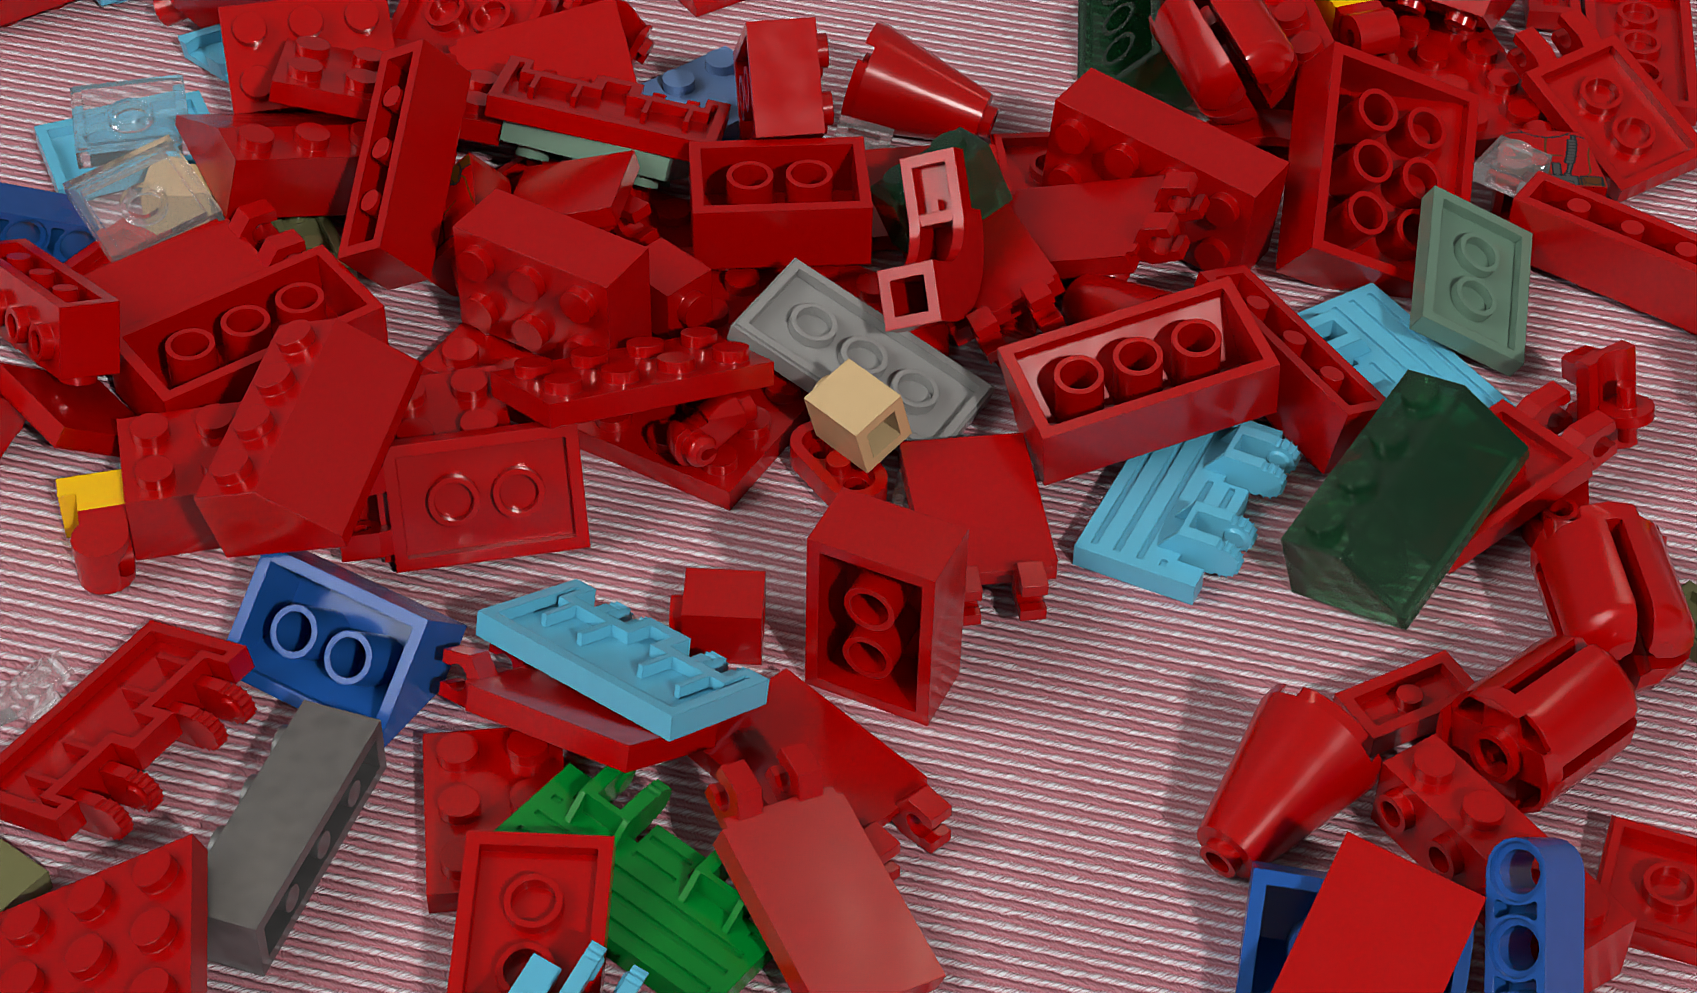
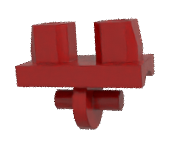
[1561,340,1655,449]

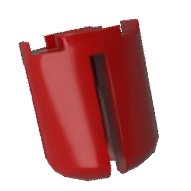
[1149,0,1298,124]
[1530,501,1696,692]
[1436,635,1638,814]

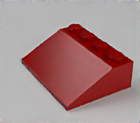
[1275,41,1480,299]
[175,112,457,220]

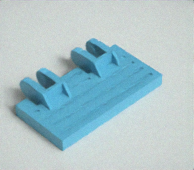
[1297,283,1516,459]
[1072,421,1301,605]
[475,579,770,742]

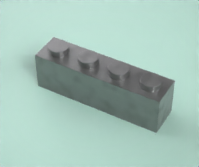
[207,700,387,976]

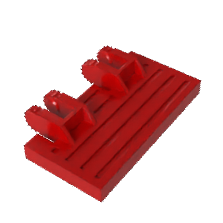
[484,55,731,162]
[0,620,257,842]

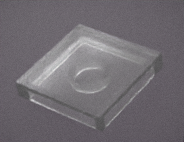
[70,74,192,169]
[63,134,224,263]

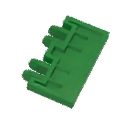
[494,763,773,993]

